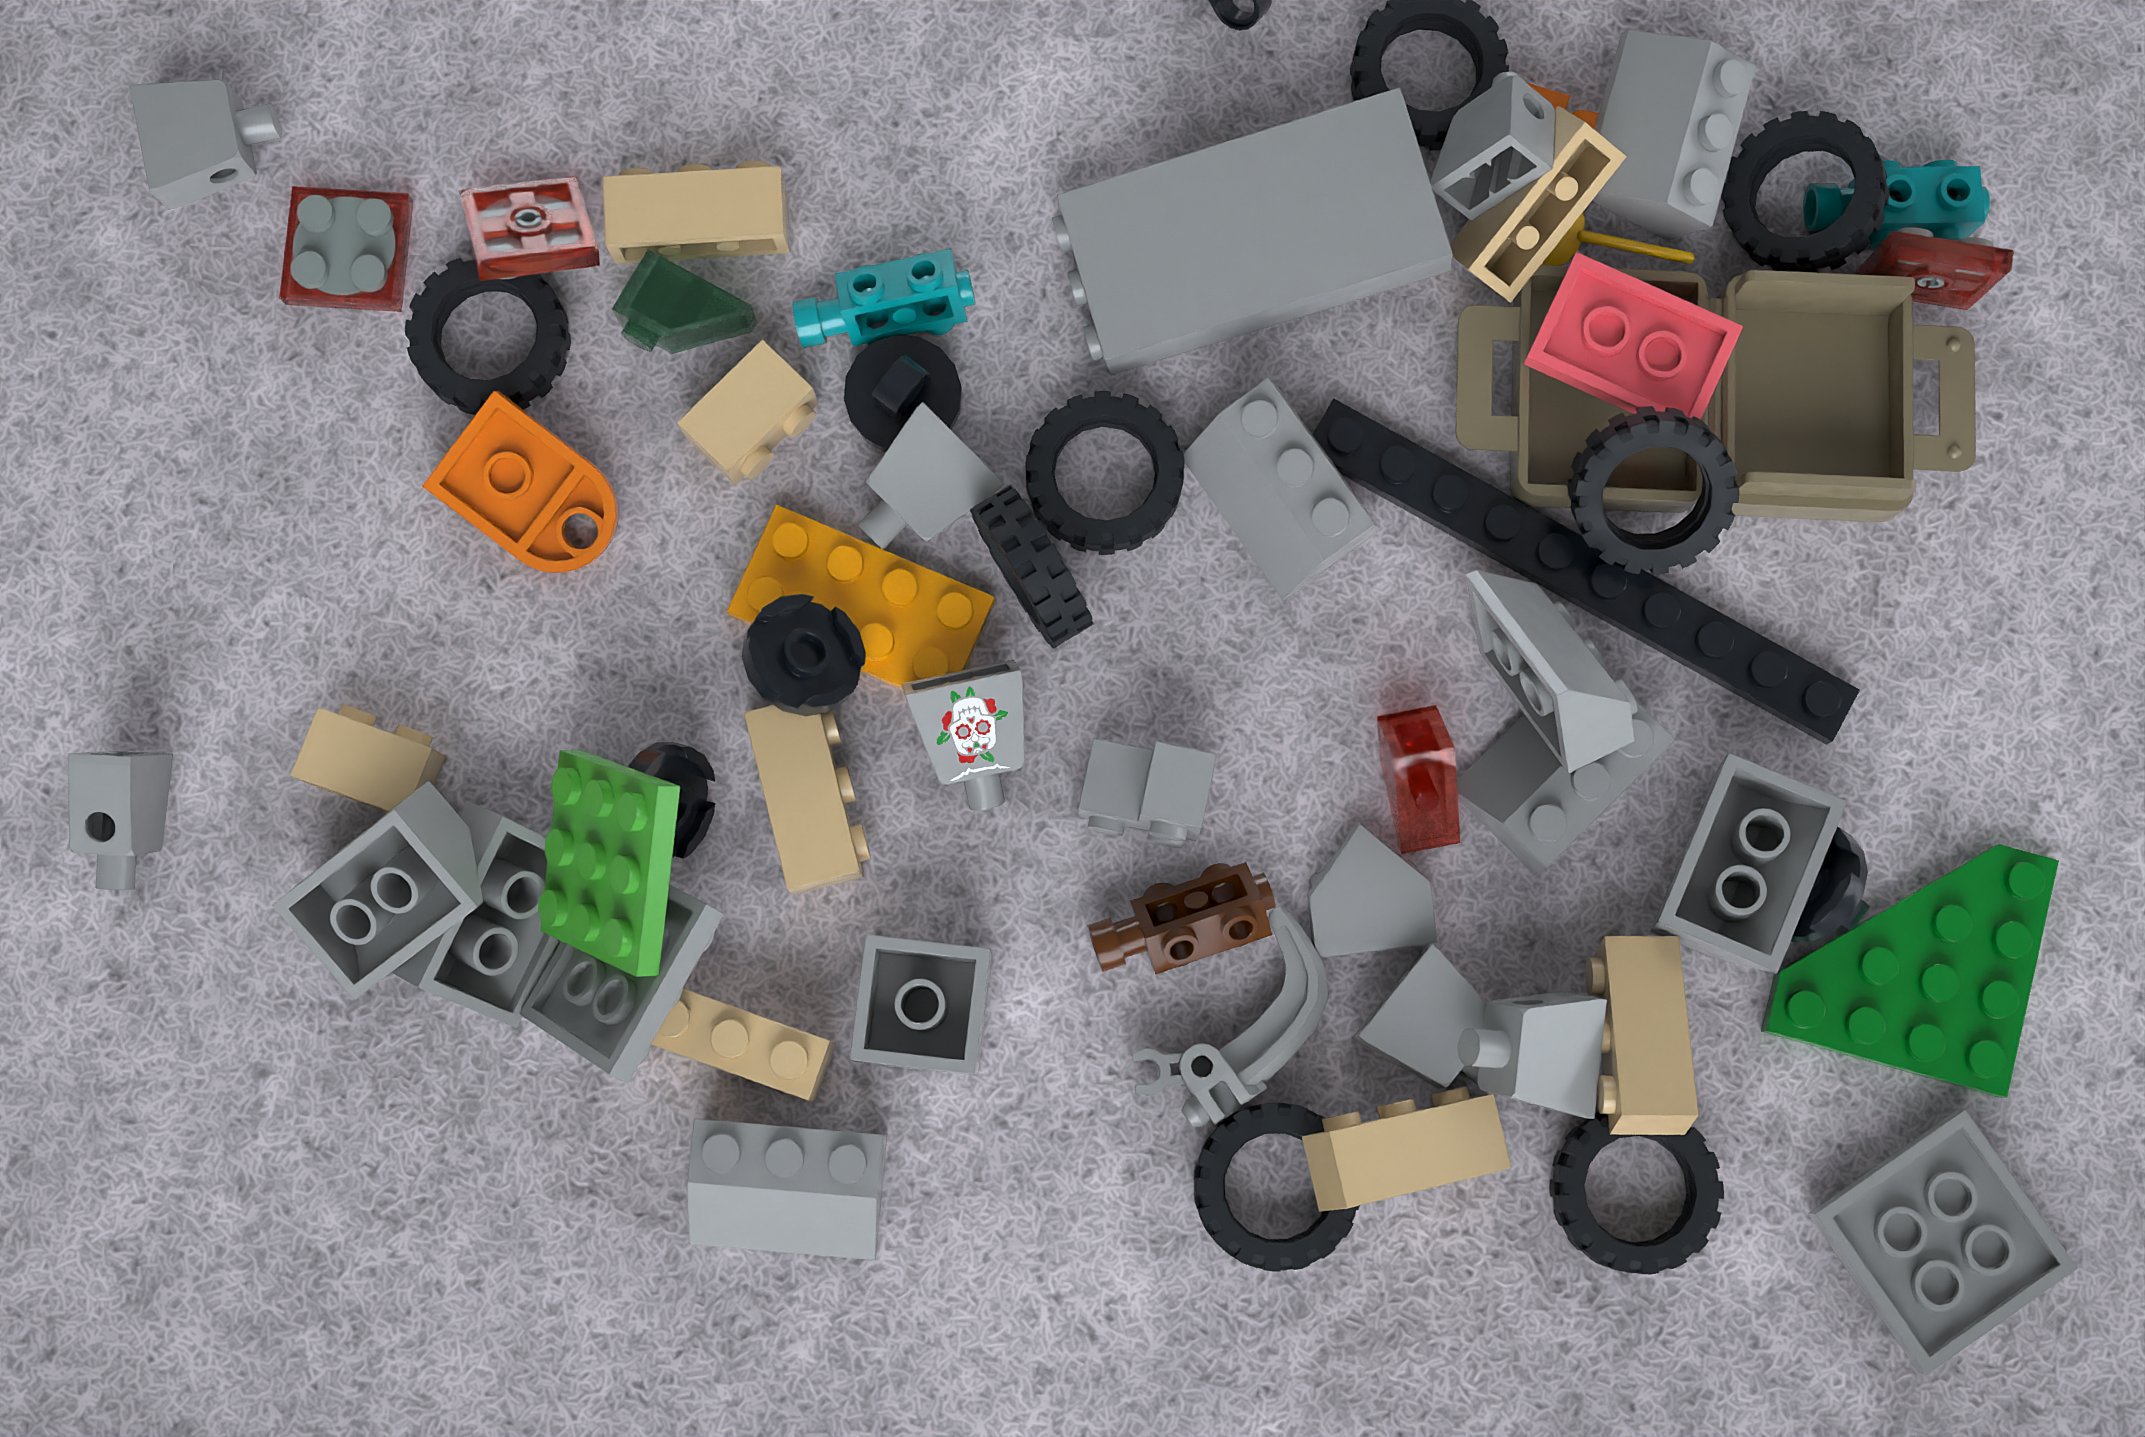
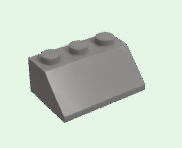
[1592,30,1756,240]
[1183,377,1381,600]
[1465,570,1637,773]
[1448,700,1676,875]
[1650,753,1847,974]
[272,780,483,1000]
[391,801,560,1028]
[687,1118,888,1260]

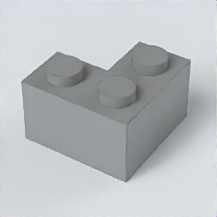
[1078,738,1217,848]

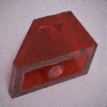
[1377,705,1460,854]

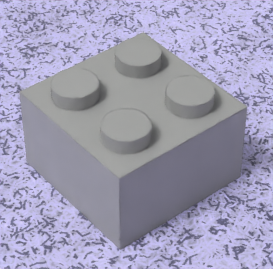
[849,934,992,1076]

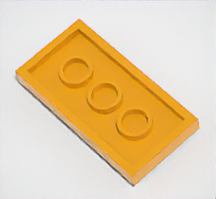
[727,504,995,690]

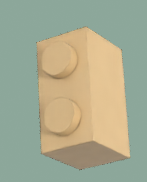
[677,340,818,486]
[290,704,446,813]

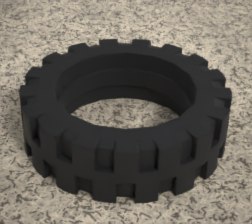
[1350,0,1509,151]
[1721,111,1889,273]
[405,253,571,415]
[1025,391,1184,555]
[1567,406,1740,575]
[970,485,1094,648]
[1193,1103,1360,1272]
[1549,1112,1724,1275]

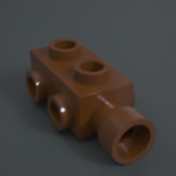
[1087,862,1276,974]

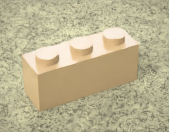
[1450,106,1627,303]
[603,161,790,264]
[744,705,871,895]
[1585,936,1699,1135]
[651,989,836,1101]
[1302,1086,1512,1212]

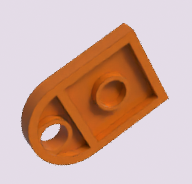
[422,391,619,573]

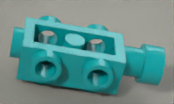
[1803,160,1990,251]
[792,248,976,348]

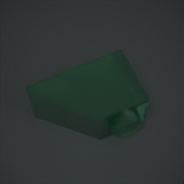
[612,249,758,354]

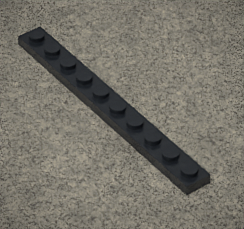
[1312,398,1860,745]

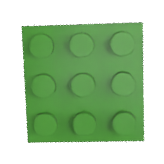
[538,750,680,977]

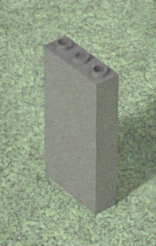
[1052,88,1453,375]

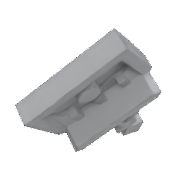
[1307,821,1437,958]

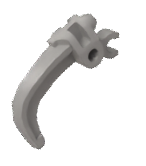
[1132,906,1329,1127]

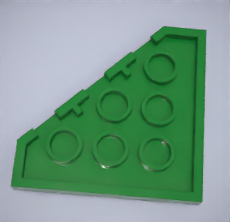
[1761,844,2059,1098]

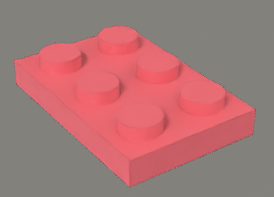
[1523,252,1743,420]

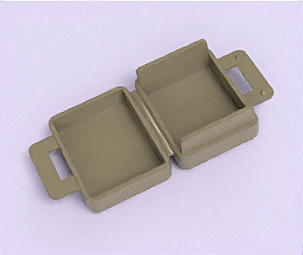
[1455,265,1976,522]

